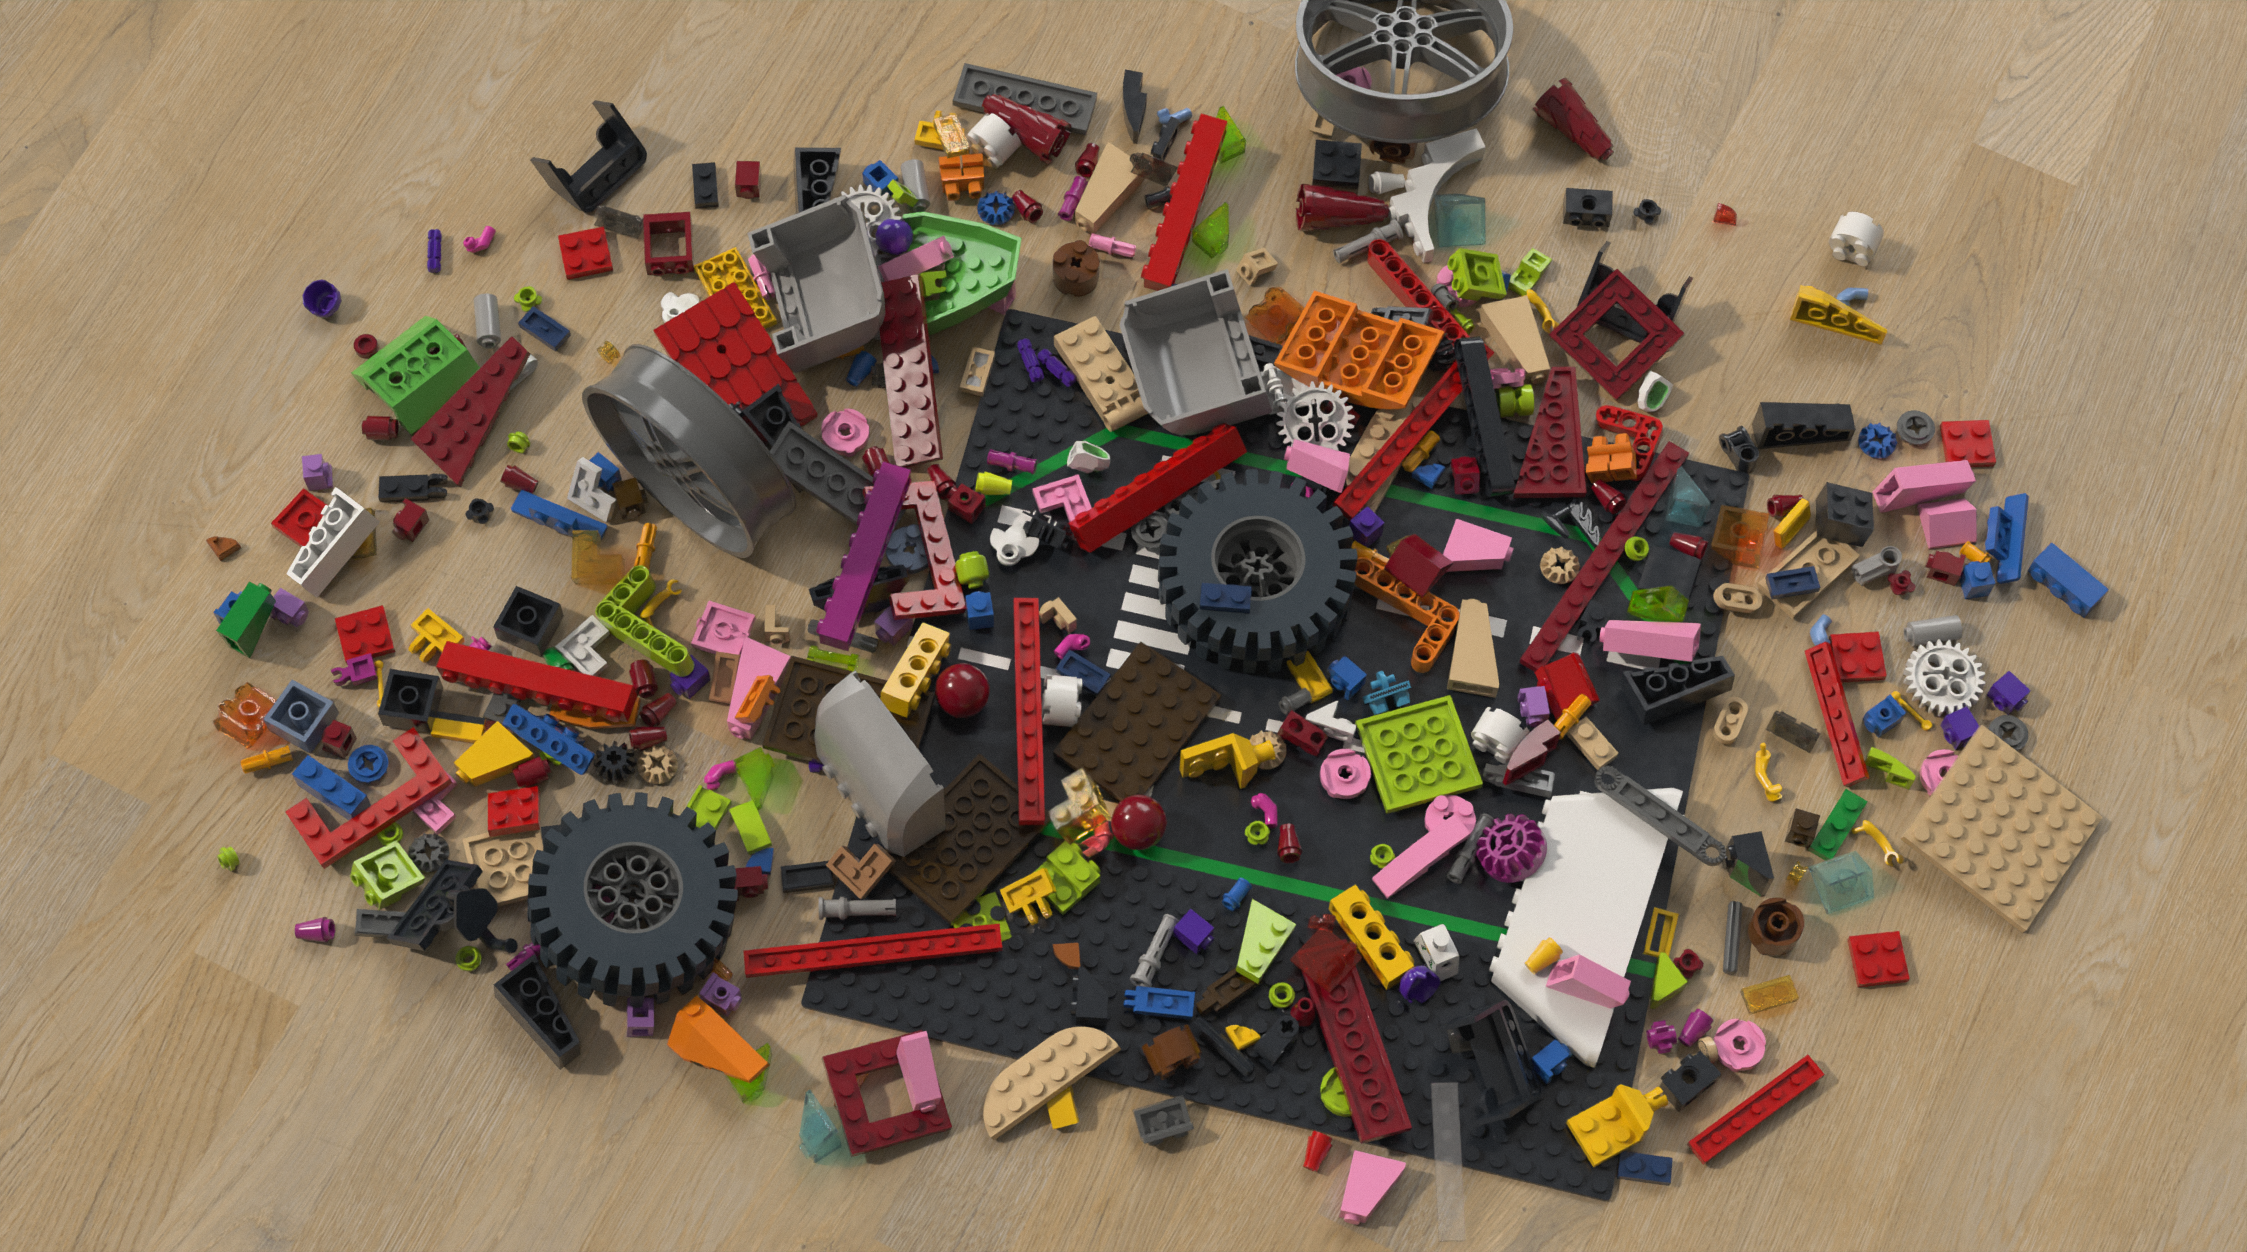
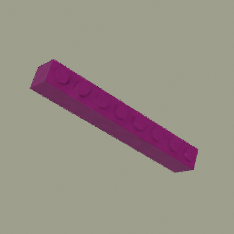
[816,462,912,651]

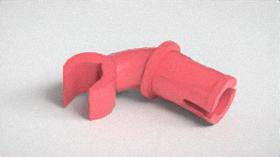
[1081,812,1113,857]

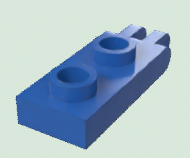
[1123,986,1195,1020]

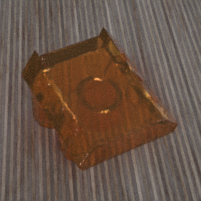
[1244,286,1304,345]
[212,682,277,749]

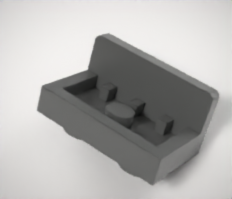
[1133,1095,1194,1146]

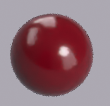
[935,663,990,718]
[1111,795,1167,850]

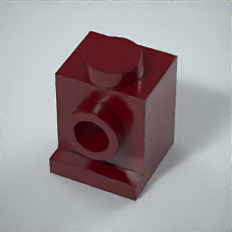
[947,483,986,524]
[392,498,429,542]
[1925,551,1966,586]
[322,720,357,759]
[735,866,769,901]

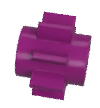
[1646,1020,1677,1054]

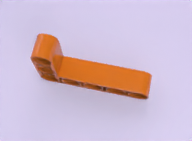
[1355,557,1460,673]

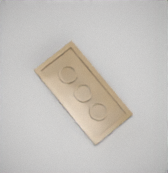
[1757,530,1860,619]

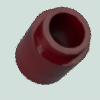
[362,416,399,440]
[862,446,890,477]
[629,659,658,698]
[512,756,552,788]

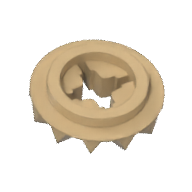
[1540,547,1580,584]
[1250,730,1286,769]
[638,746,678,784]

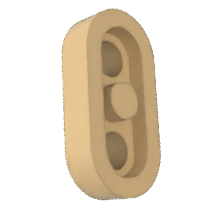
[1714,583,1762,613]
[1713,697,1748,744]

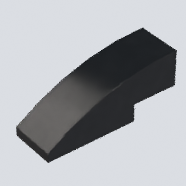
[1122,69,1147,144]

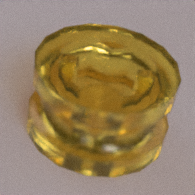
[597,341,620,364]
[1786,861,1809,886]

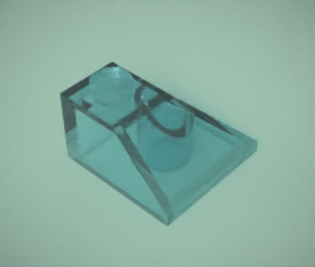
[1435,194,1486,247]
[799,1090,842,1163]

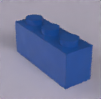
[2028,542,2109,618]
[292,755,371,820]

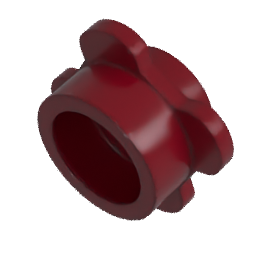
[1888,570,1916,595]
[1673,949,1704,979]

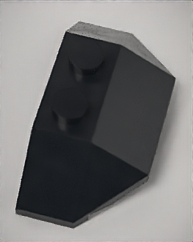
[808,564,909,614]

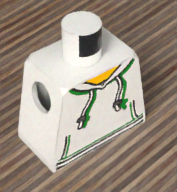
[1414,924,1459,981]

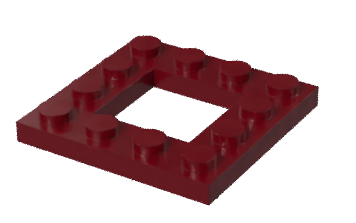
[1549,269,1685,401]
[822,1030,952,1157]

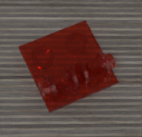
[1290,925,1362,993]

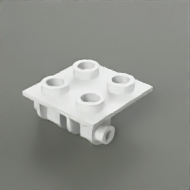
[1260,363,1316,415]

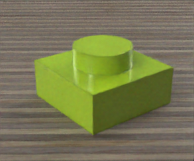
[887,179,918,207]

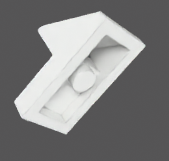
[1306,701,1356,744]

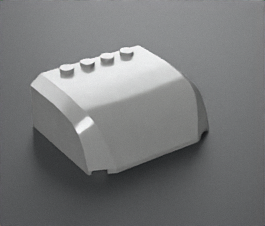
[748,195,885,373]
[1120,269,1272,435]
[815,671,946,857]

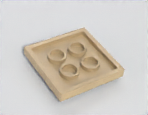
[462,830,543,907]

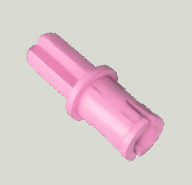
[1089,233,1136,257]
[748,255,776,300]

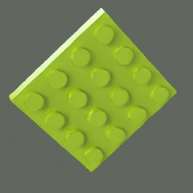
[1355,695,1483,813]

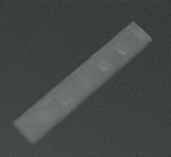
[1431,1082,1466,1242]

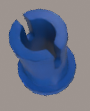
[1222,877,1252,911]

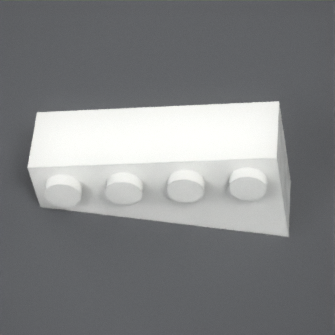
[287,487,380,598]

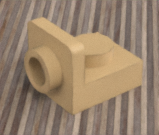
[1309,111,1335,137]
[1236,248,1278,285]
[1039,597,1077,634]
[765,605,791,644]

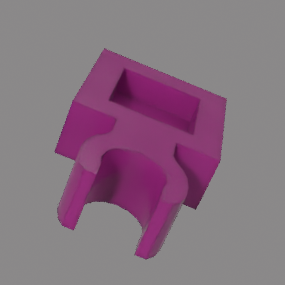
[331,653,378,686]

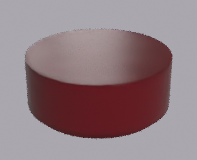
[353,334,379,359]

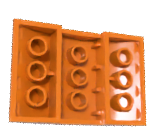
[1274,290,1444,409]

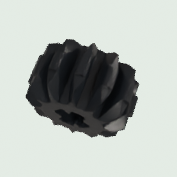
[1426,333,1456,372]
[593,740,637,785]

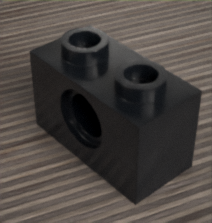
[1563,188,1613,228]
[1659,1050,1721,1112]

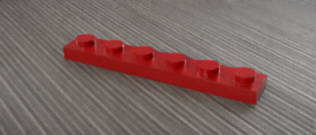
[1804,641,1870,787]
[1687,1054,1825,1165]

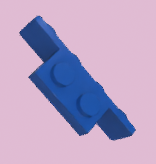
[511,490,608,546]
[1985,493,2029,584]
[502,704,595,775]

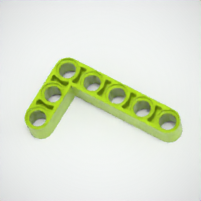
[595,565,694,677]

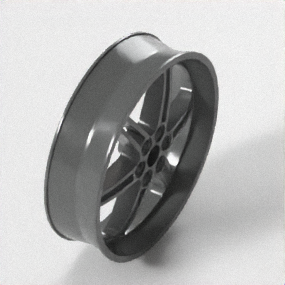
[1295,0,1513,143]
[582,344,796,558]

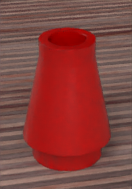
[1303,1131,1333,1172]

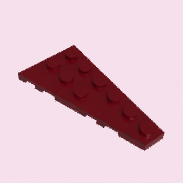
[411,336,530,488]
[1513,366,1586,498]

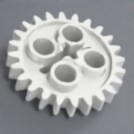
[841,185,902,258]
[1277,381,1355,451]
[1903,639,1985,716]

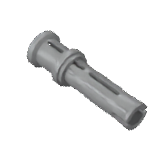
[1333,219,1403,264]
[819,897,896,920]
[1130,914,1179,987]

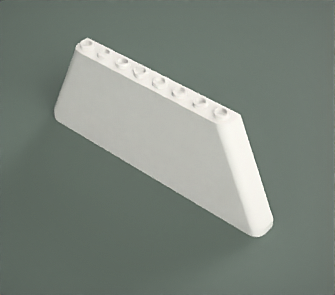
[1489,788,1683,1068]

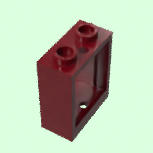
[643,212,694,276]

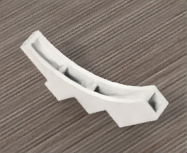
[1388,128,1485,263]

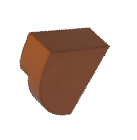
[206,536,241,561]
[1053,943,1080,970]

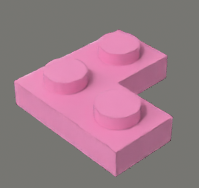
[1033,475,1091,522]
[412,770,457,835]

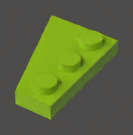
[1236,899,1296,984]

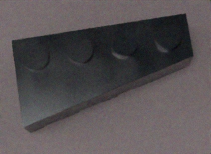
[793,147,841,214]
[740,383,804,493]
[1752,402,1856,449]
[1620,656,1735,726]
[493,954,581,1070]

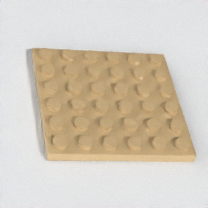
[1900,725,2103,933]

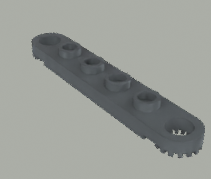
[1594,766,1726,866]

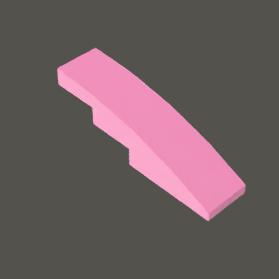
[1372,814,1470,899]

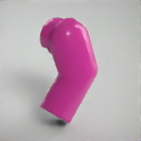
[463,226,496,253]
[1054,634,1090,659]
[704,760,736,790]
[1251,793,1277,828]

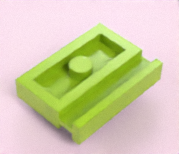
[686,785,732,830]

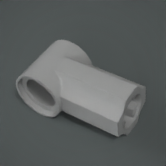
[1851,546,1902,586]

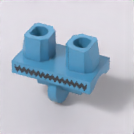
[1362,671,1411,715]

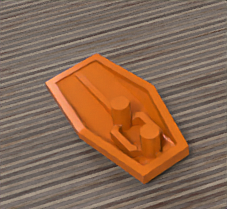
[550,697,641,729]

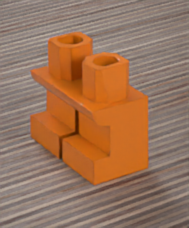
[939,153,984,201]
[1586,433,1637,483]

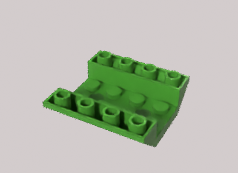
[351,316,480,437]

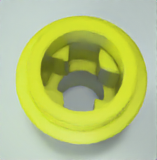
[975,471,1012,495]

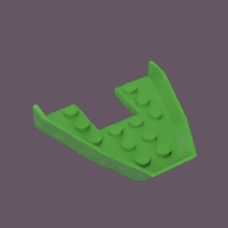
[903,211,1022,336]

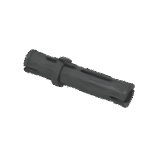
[1447,813,1494,884]

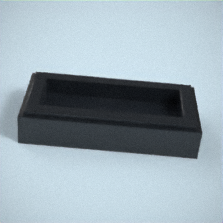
[781,861,834,893]

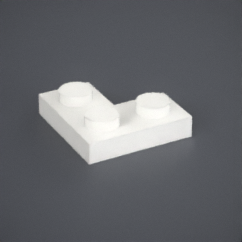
[567,457,617,522]
[555,615,610,676]

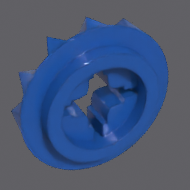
[977,190,1015,225]
[1858,422,1897,458]
[348,745,389,784]

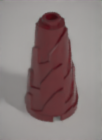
[1533,77,1614,161]
[982,94,1072,164]
[1296,184,1389,231]

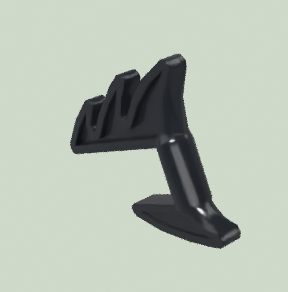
[1540,497,1600,548]

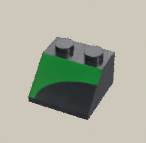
[1722,831,1774,897]

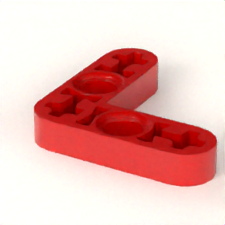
[1596,405,1663,481]

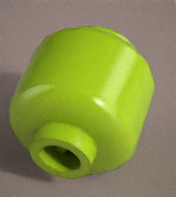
[955,551,990,589]

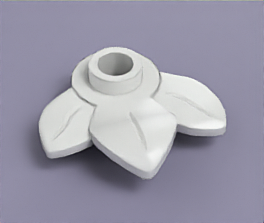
[661,292,699,323]
[990,522,1039,566]

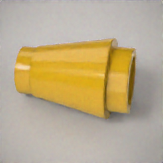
[1524,937,1563,975]

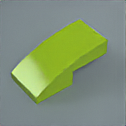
[1508,248,1552,296]
[1865,747,1916,790]
[729,800,772,855]

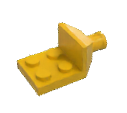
[1179,733,1276,789]
[1566,1084,1668,1167]

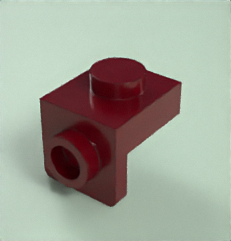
[1451,456,1480,494]

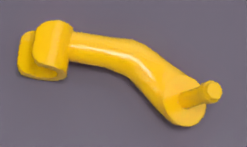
[1519,289,1559,334]
[640,579,682,627]
[1755,743,1782,802]
[1852,820,1904,867]

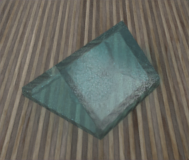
[1665,466,1711,527]
[1809,851,1874,914]

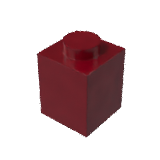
[735,161,762,199]

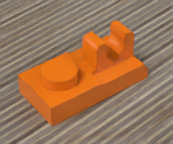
[734,675,780,723]

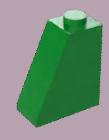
[216,581,276,658]

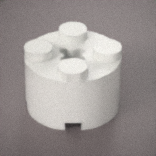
[967,113,1021,169]
[1829,212,1884,266]
[1041,675,1082,727]
[1471,707,1530,764]

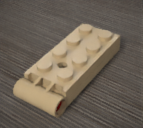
[1054,316,1149,432]

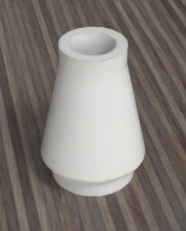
[1369,171,1405,195]

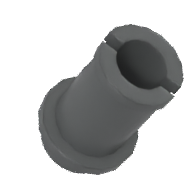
[1430,283,1458,312]
[1279,688,1312,715]

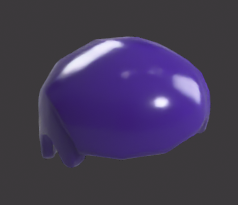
[876,219,913,255]
[302,279,342,318]
[1399,966,1440,1003]

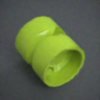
[1495,384,1534,418]

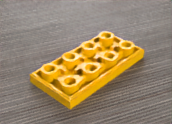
[694,247,777,329]

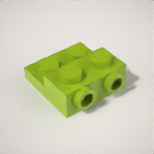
[1447,248,1507,301]
[350,840,425,910]
[1033,841,1101,915]

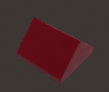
[1384,534,1453,598]

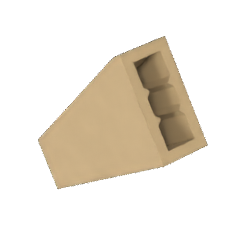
[1075,142,1145,234]
[1479,296,1550,384]
[1447,599,1499,698]

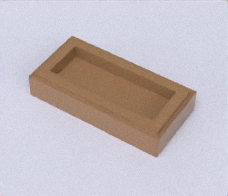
[709,651,741,704]

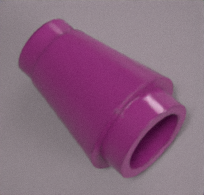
[295,917,335,942]
[1678,1008,1714,1048]

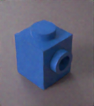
[1959,561,1996,599]
[966,591,994,630]

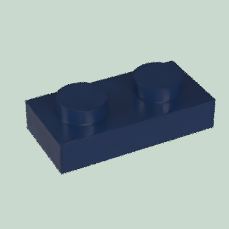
[518,306,571,352]
[1765,566,1821,600]
[1200,583,1251,613]
[1056,649,1111,697]
[1617,1151,1673,1186]

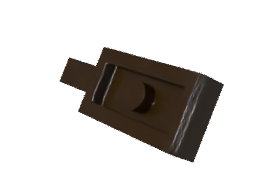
[1196,968,1263,1017]

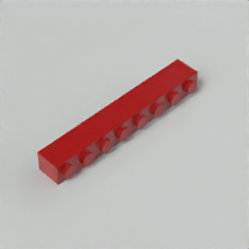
[1141,113,1228,291]
[1068,423,1247,553]
[436,641,638,722]

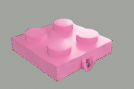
[691,601,756,655]

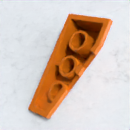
[667,995,770,1083]

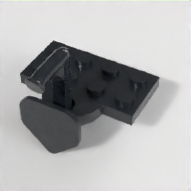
[387,860,518,954]

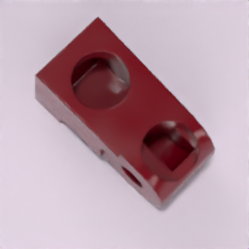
[1277,710,1328,756]

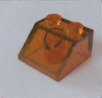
[1711,505,1769,569]

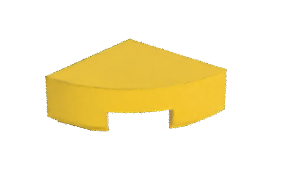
[1225,1025,1261,1051]

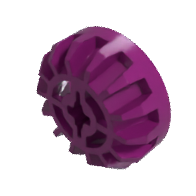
[1477,814,1547,882]

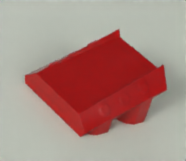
[1535,652,1600,720]

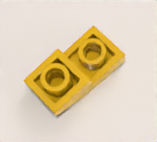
[1047,1085,1080,1129]

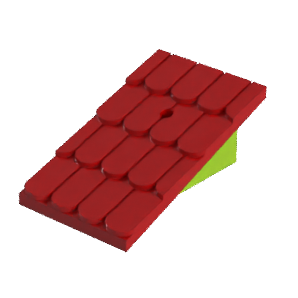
[653,282,818,427]

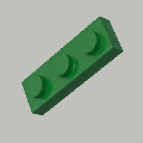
[1808,789,1868,863]

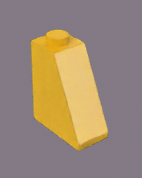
[454,721,534,787]

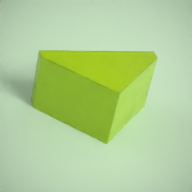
[1650,952,1687,1009]

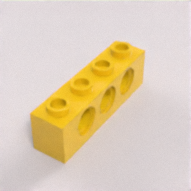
[880,623,951,718]
[1329,884,1414,990]

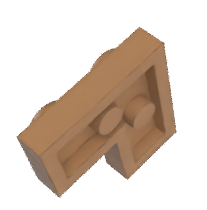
[826,844,896,899]

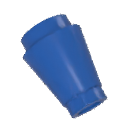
[845,350,877,387]

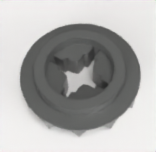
[1896,410,1935,447]
[1131,513,1167,550]
[1988,715,2028,751]
[409,832,450,872]

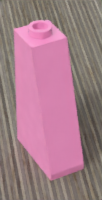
[1872,460,1976,513]
[1600,620,1701,662]
[727,637,791,740]

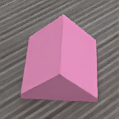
[1917,498,1977,549]

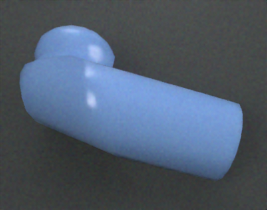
[1157,108,1192,124]
[1836,288,1868,306]
[1810,614,1832,646]

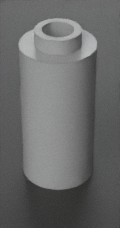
[901,159,930,213]
[474,294,501,348]
[1903,615,1962,646]

